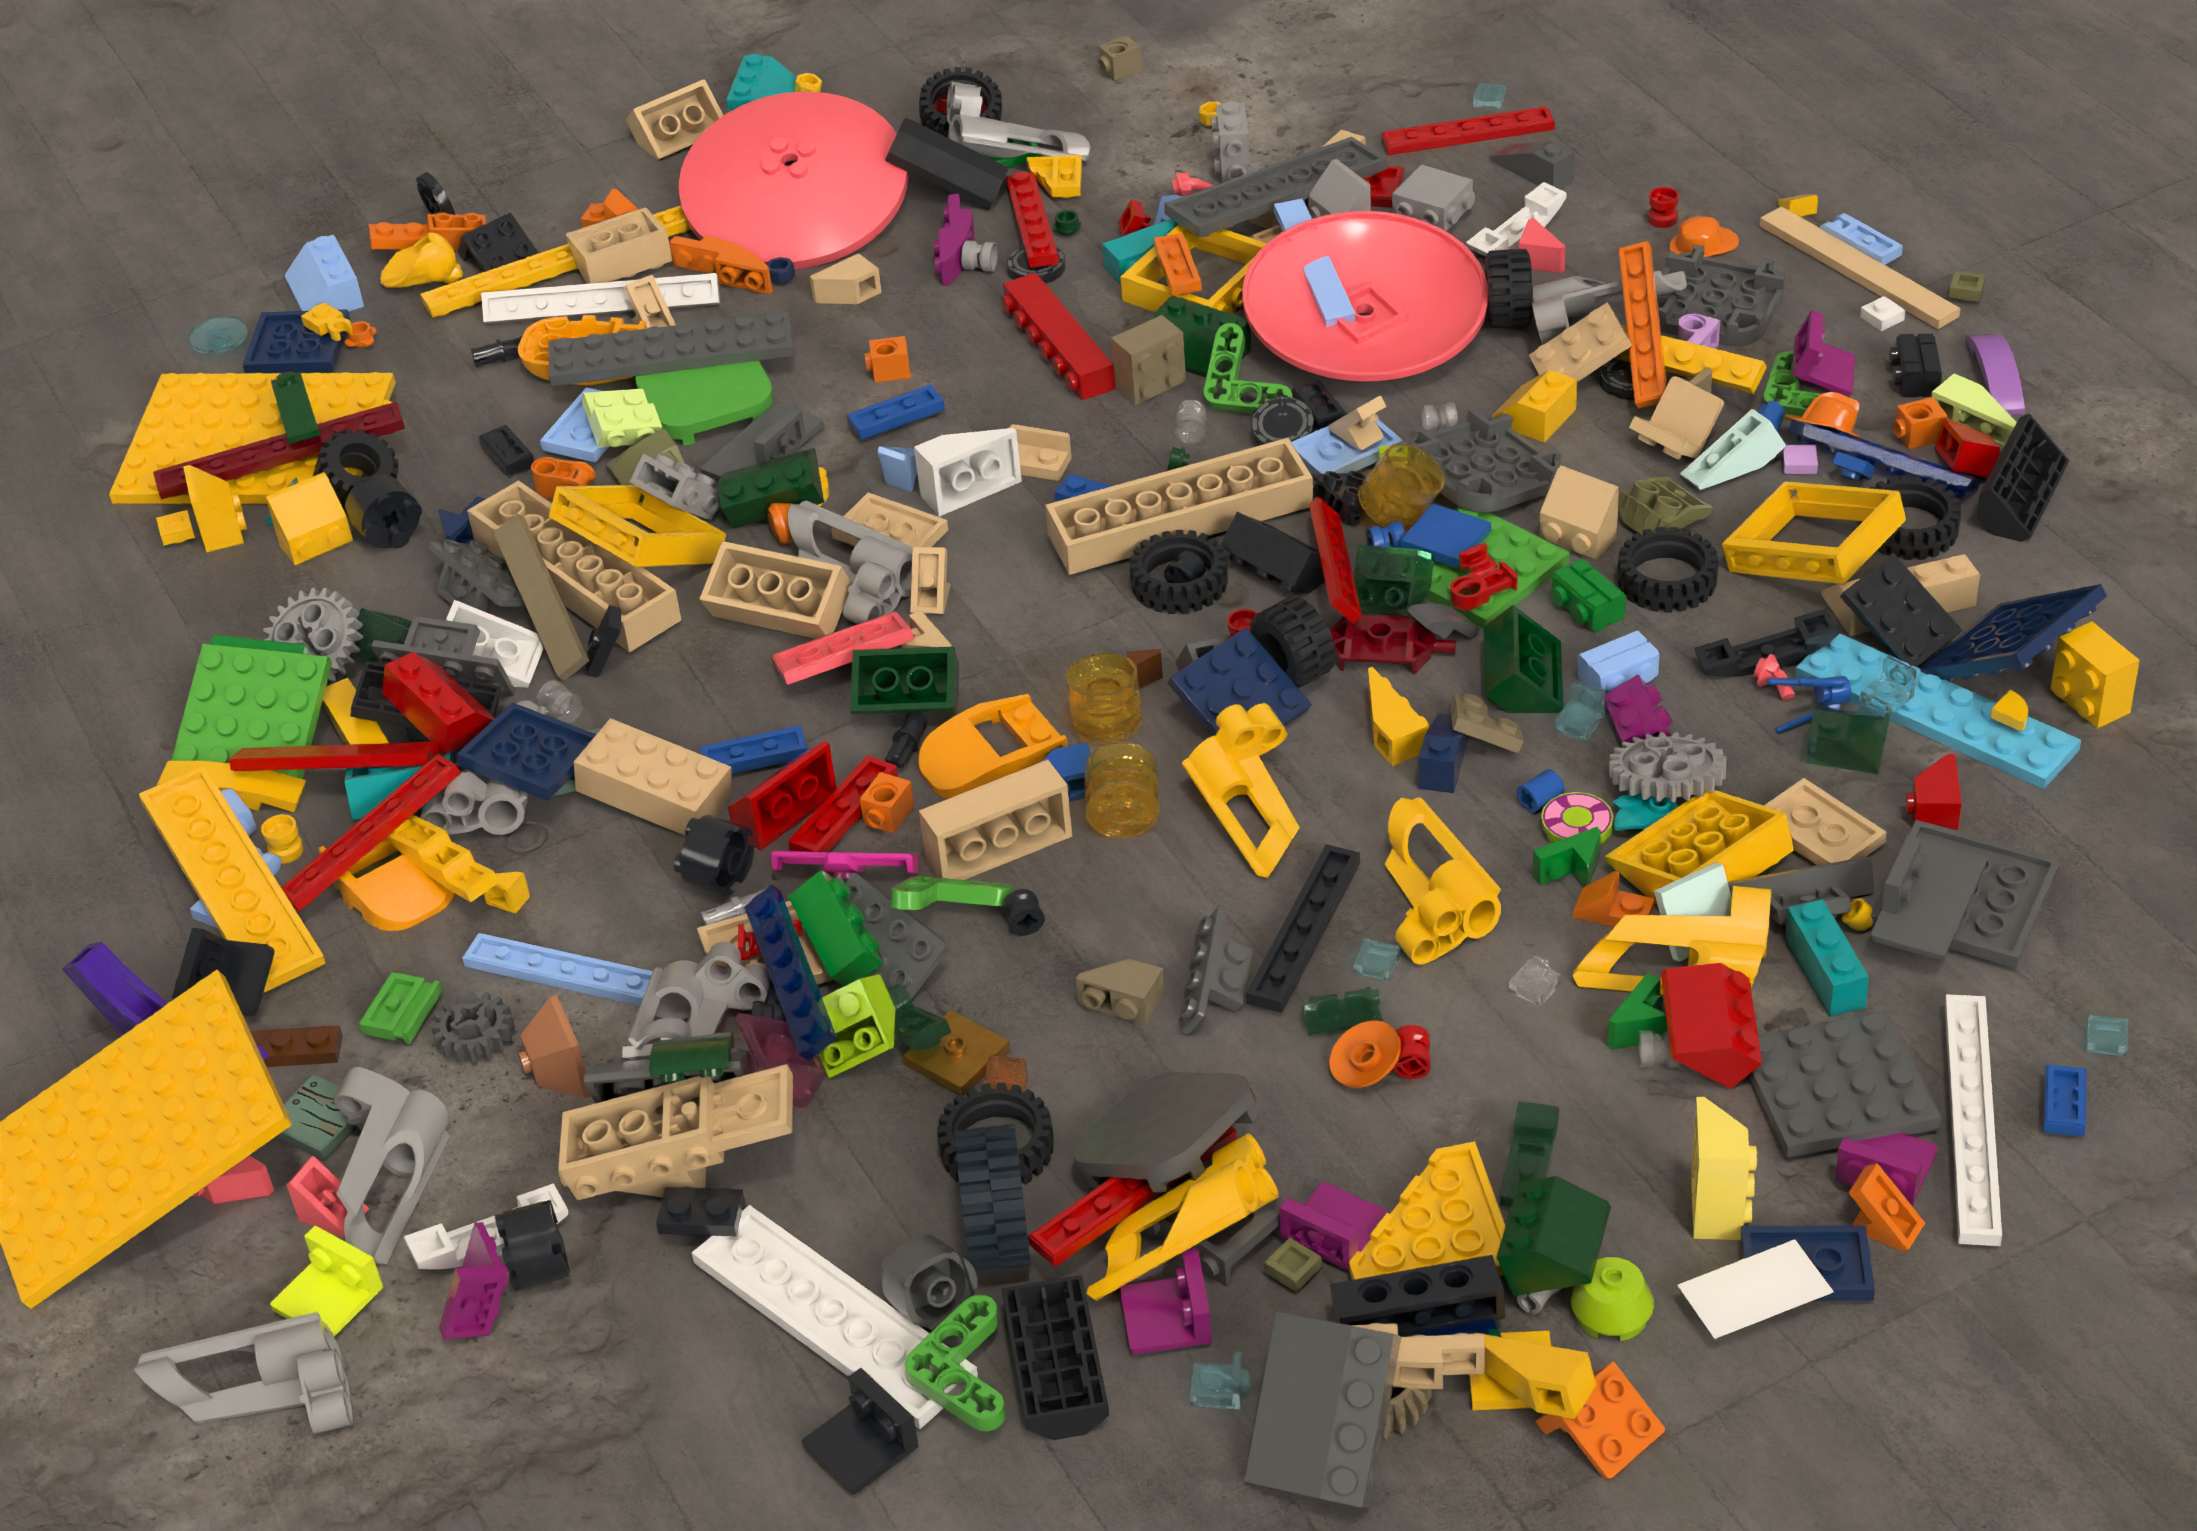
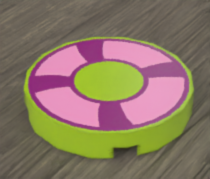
[1541,792,1614,845]

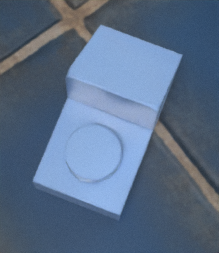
[878,446,917,492]

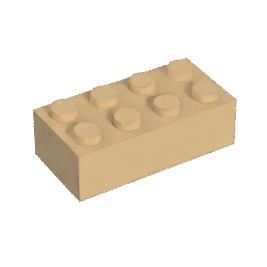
[699,541,853,639]
[573,718,732,836]
[919,760,1072,880]

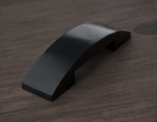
[1694,608,1839,677]

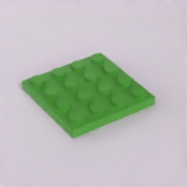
[1382,506,1570,629]
[171,644,332,779]

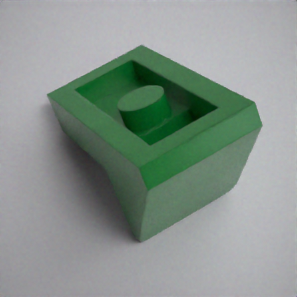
[1533,826,1601,887]
[1607,973,1668,1049]

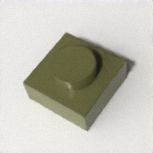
[1949,270,1986,302]
[1264,1238,1322,1292]

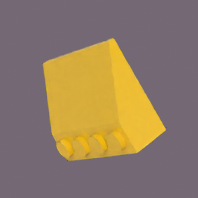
[1605,790,1794,905]

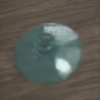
[188,316,248,354]

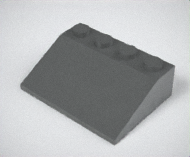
[584,1047,755,1104]
[1244,1312,1402,1508]

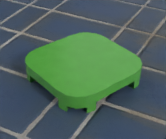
[635,360,774,446]

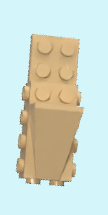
[558,1064,793,1200]

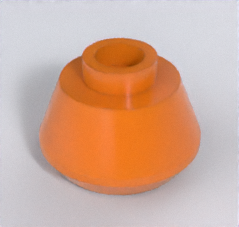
[767,503,793,545]

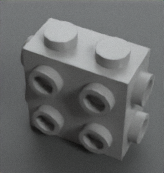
[1211,102,1250,183]
[1392,164,1475,231]
[630,453,720,521]

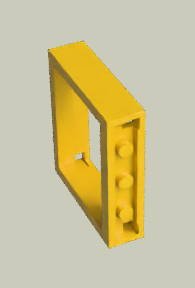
[1120,224,1267,314]
[1722,481,1906,584]
[549,485,726,567]

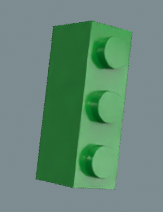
[788,870,884,986]

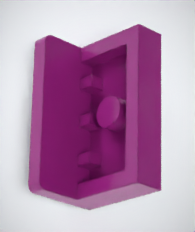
[1603,674,1673,743]

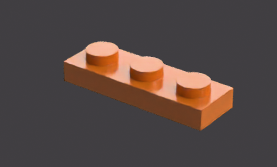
[1154,233,1202,296]

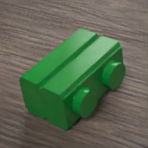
[1550,559,1626,633]

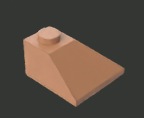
[518,995,591,1099]

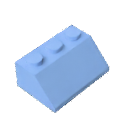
[284,235,364,312]

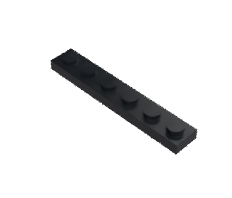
[1246,844,1360,1013]

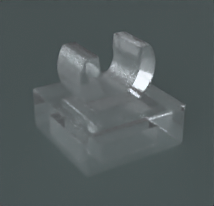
[1508,955,1561,1007]

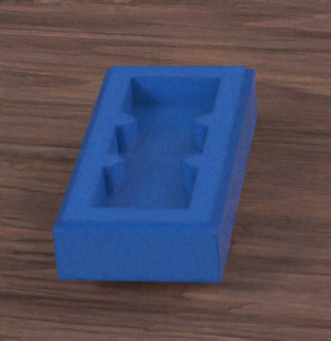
[2043,1064,2086,1137]

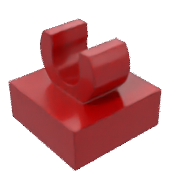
[1118,199,1153,237]

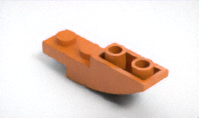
[369,213,487,251]
[669,235,772,295]

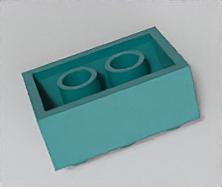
[726,54,797,113]
[344,750,455,820]

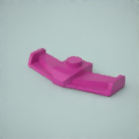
[771,851,919,879]

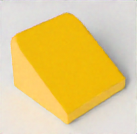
[1778,194,1818,217]
[484,872,530,914]

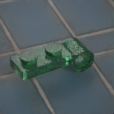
[887,984,951,1050]
[1500,1101,1559,1207]

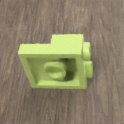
[582,389,662,447]

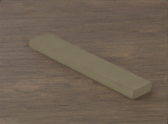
[493,513,589,681]

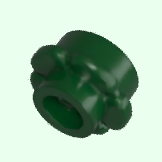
[1053,210,1082,236]
[1167,447,1190,471]

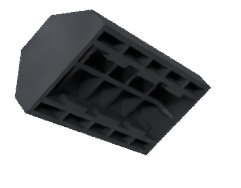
[885,117,1009,211]
[1977,413,2070,542]
[350,661,501,729]
[1001,1275,1109,1440]

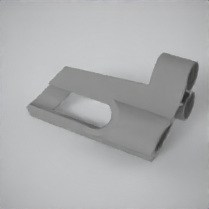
[947,81,1091,161]
[1532,271,1687,345]
[788,501,913,625]
[420,700,547,835]
[628,942,770,1050]
[333,1067,450,1265]
[134,1312,353,1435]

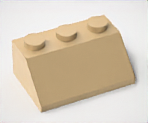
[625,79,724,161]
[565,207,673,284]

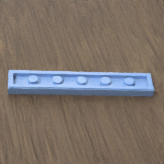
[1274,199,1355,327]
[462,933,653,1006]

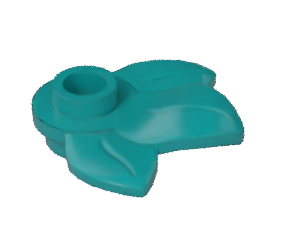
[1613,794,1678,830]

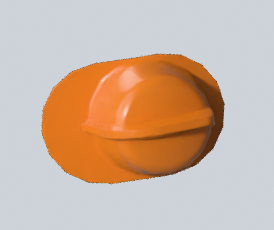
[1669,216,1739,257]
[1784,392,1860,437]

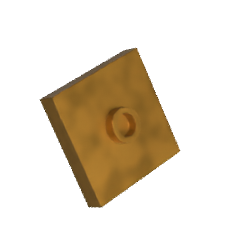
[903,1010,1010,1096]

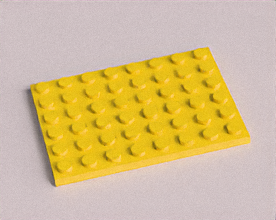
[109,372,396,504]
[0,970,293,1309]

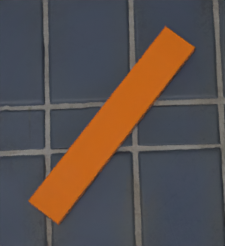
[1618,241,1667,409]

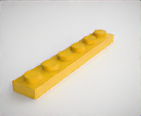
[1614,325,1767,394]

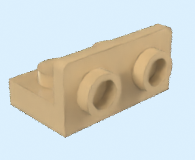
[1009,424,1072,481]

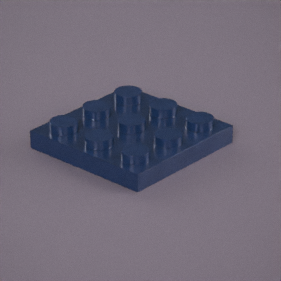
[243,309,350,374]
[1167,627,1312,736]
[457,702,597,801]

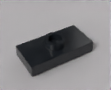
[1291,380,1347,430]
[479,425,535,475]
[586,605,621,678]

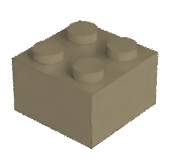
[1111,315,1186,405]

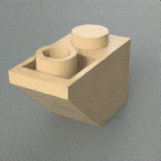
[810,253,882,304]

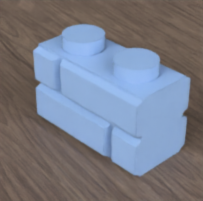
[1577,630,1659,701]

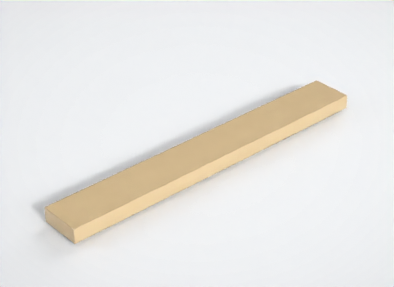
[1760,206,1961,329]

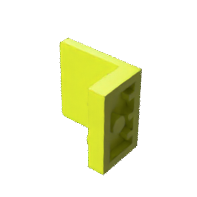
[270,1225,383,1336]

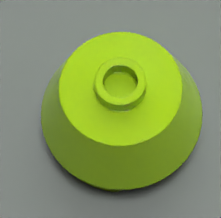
[1571,1257,1654,1341]

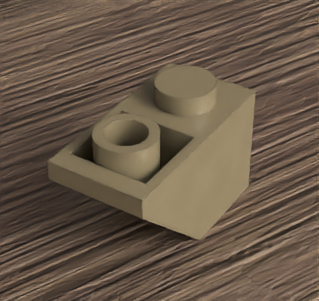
[1076,958,1165,1025]

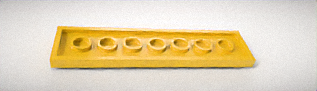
[139,765,326,993]

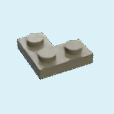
[1449,693,1524,753]

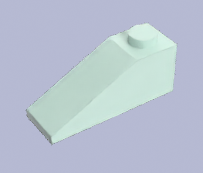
[1680,409,1786,490]

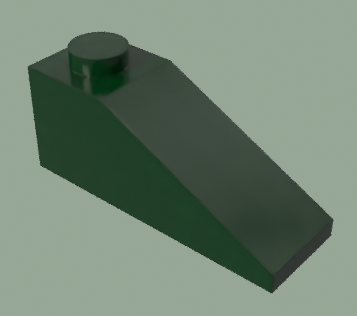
[270,371,320,444]

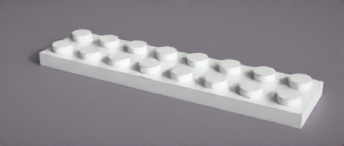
[692,1205,978,1429]

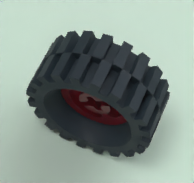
[954,1123,1031,1271]

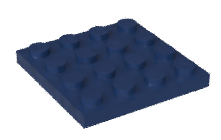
[1919,584,2107,681]

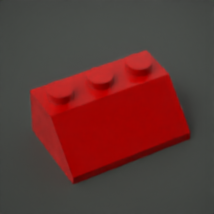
[382,652,495,755]
[728,741,837,851]
[1661,963,1762,1089]

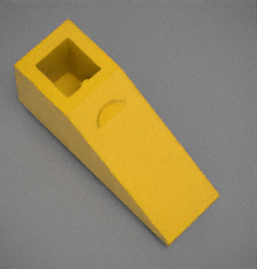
[1368,667,1429,767]
[1474,1333,1596,1419]

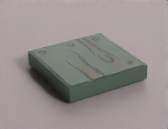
[276,1074,357,1160]

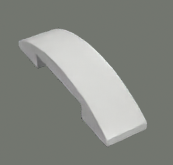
[1466,182,1567,257]
[404,1183,568,1269]

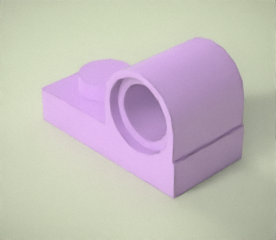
[1678,314,1720,349]

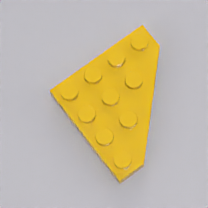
[1349,1142,1505,1280]

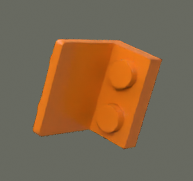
[1535,1361,1665,1480]

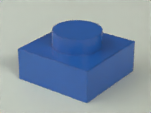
[1832,451,1876,481]

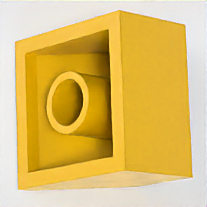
[1492,370,1577,443]
[183,465,247,552]
[266,472,353,565]

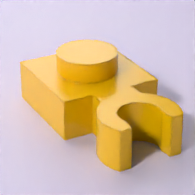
[301,302,353,341]

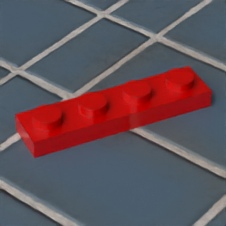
[788,755,898,852]

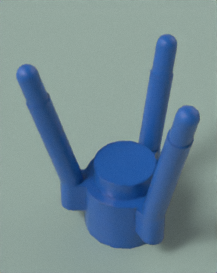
[1767,676,1851,733]

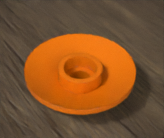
[1329,1020,1401,1088]

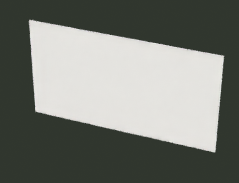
[1677,1239,1834,1339]

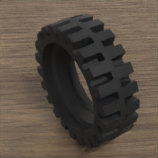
[919,67,1002,138]
[1859,476,1961,560]
[1617,527,1718,613]
[1130,530,1228,614]
[937,1083,1054,1185]

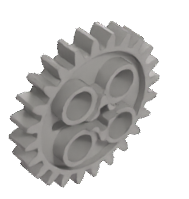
[263,588,363,683]
[1609,732,1726,802]

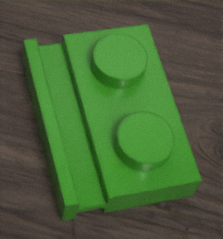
[359,972,443,1044]

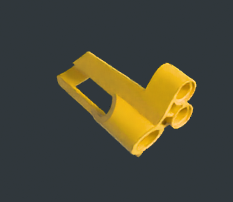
[1181,703,1300,878]
[1385,798,1501,965]
[1573,886,1771,994]
[1086,1133,1279,1301]

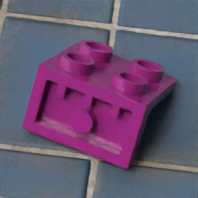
[1792,310,1855,397]
[1279,1182,1390,1271]
[439,1222,509,1340]
[1120,1248,1212,1354]

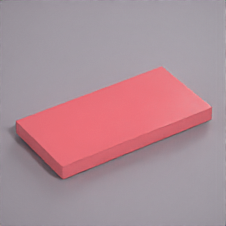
[771,611,915,685]

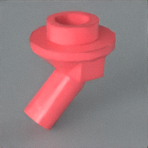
[1172,172,1213,196]
[1753,654,1795,701]

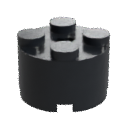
[345,474,422,548]
[674,815,754,896]
[495,1200,570,1291]

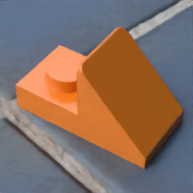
[580,188,639,228]
[1572,870,1655,927]
[1849,1163,1925,1252]

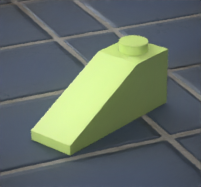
[1932,374,2017,450]

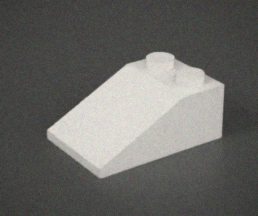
[914,428,1022,517]
[446,600,544,688]

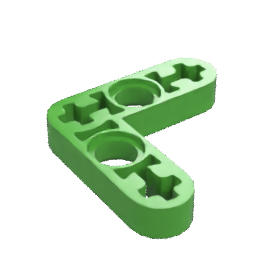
[1204,323,1293,414]
[1763,351,1821,421]
[890,876,1013,910]
[904,1295,1006,1432]

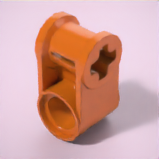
[531,457,596,499]

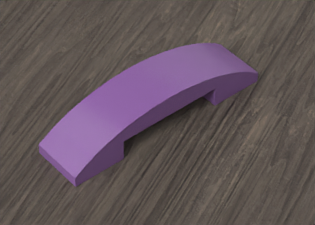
[1966,334,2025,415]

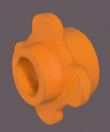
[345,321,377,348]

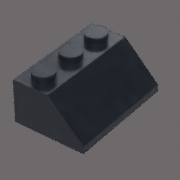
[1221,511,1325,594]

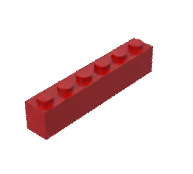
[1001,273,1115,401]

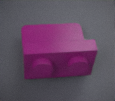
[1835,1133,1937,1206]

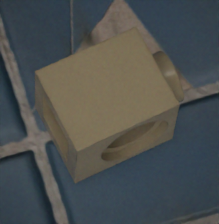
[1097,35,1142,81]

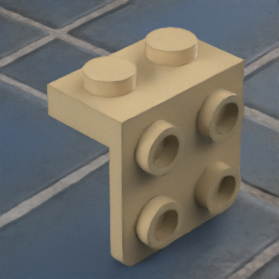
[1629,376,1724,460]

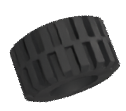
[1485,249,1533,328]
[313,429,399,514]
[1250,596,1336,689]

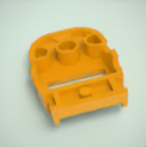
[518,315,647,386]
[918,694,1068,799]
[319,839,454,931]

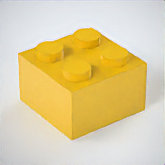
[2050,621,2140,729]

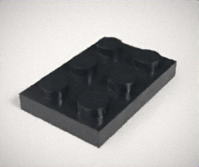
[1840,553,1962,667]

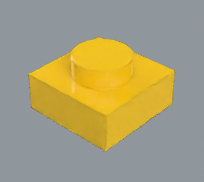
[156,510,195,546]

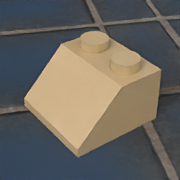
[1539,465,1619,560]

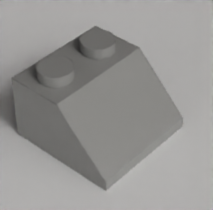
[1308,159,1371,219]

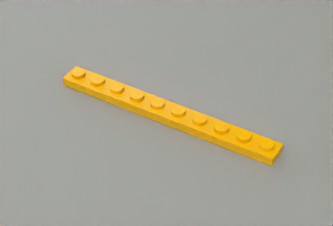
[420,205,691,318]

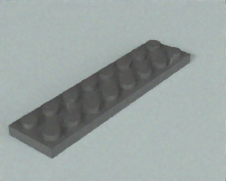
[1164,137,1387,238]
[548,311,794,386]

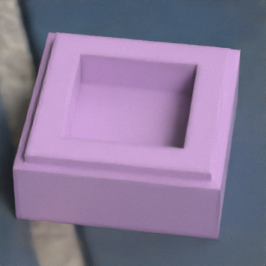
[1782,445,1818,474]

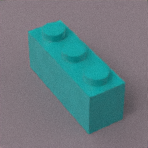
[1785,899,1869,1017]

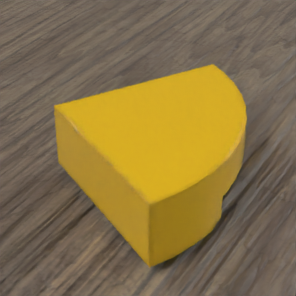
[1990,690,2028,732]

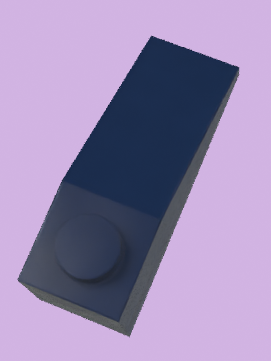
[1419,714,1469,793]

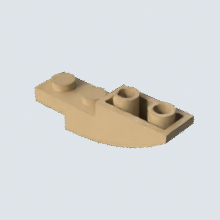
[1351,1323,1485,1389]

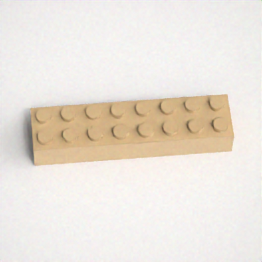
[1045,438,1313,575]
[467,481,681,652]

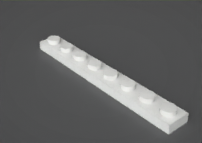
[481,273,720,324]
[1945,994,2002,1246]

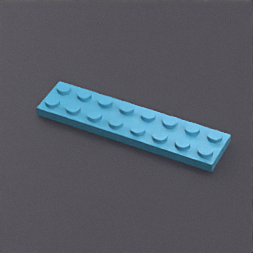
[1795,633,2081,790]

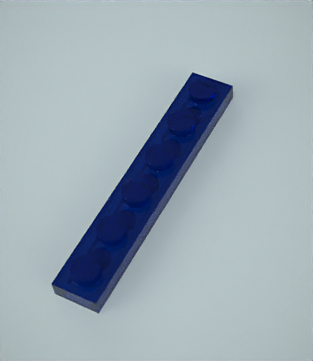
[1788,419,1982,496]
[744,884,837,1061]

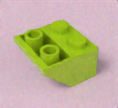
[799,974,895,1078]

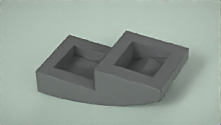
[1407,603,1480,640]

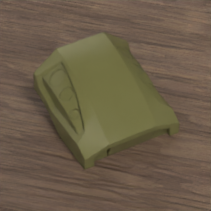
[606,429,685,500]
[1618,477,1714,536]

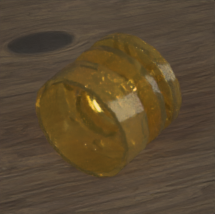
[1358,443,1445,531]
[1066,652,1143,743]
[1084,742,1160,838]

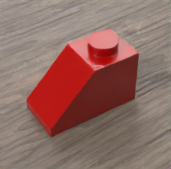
[1934,418,2001,477]
[1905,754,1962,830]

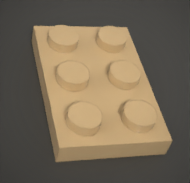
[1529,302,1632,382]
[831,493,948,547]
[1764,778,1887,866]

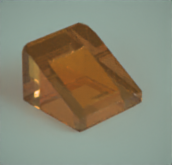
[985,1055,1028,1093]

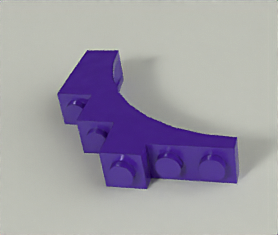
[62,942,269,1061]

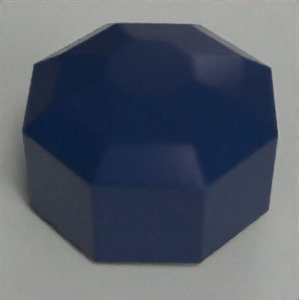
[766,257,795,284]

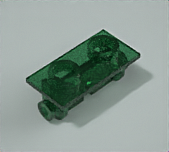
[1301,987,1383,1035]

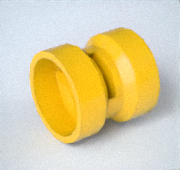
[261,814,304,864]

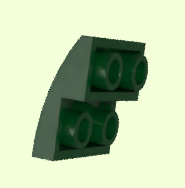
[649,1032,735,1082]

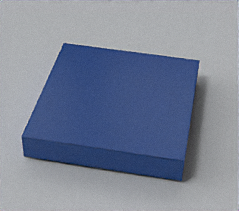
[1401,503,1491,568]

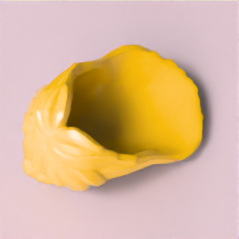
[380,233,463,288]

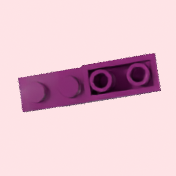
[933,194,975,286]

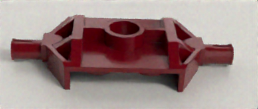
[1330,614,1456,674]

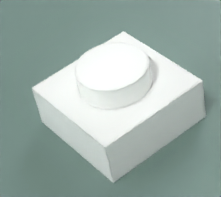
[1860,296,1905,331]

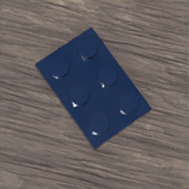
[1740,1225,1875,1301]

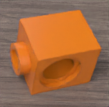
[864,336,911,383]
[1893,397,1947,449]
[860,772,915,834]

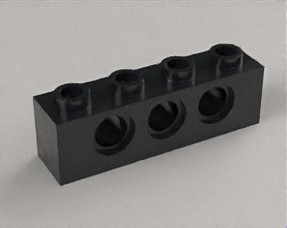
[1330,1255,1505,1337]

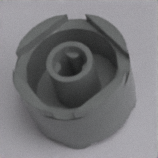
[881,1234,977,1330]

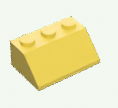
[1691,1097,1757,1240]

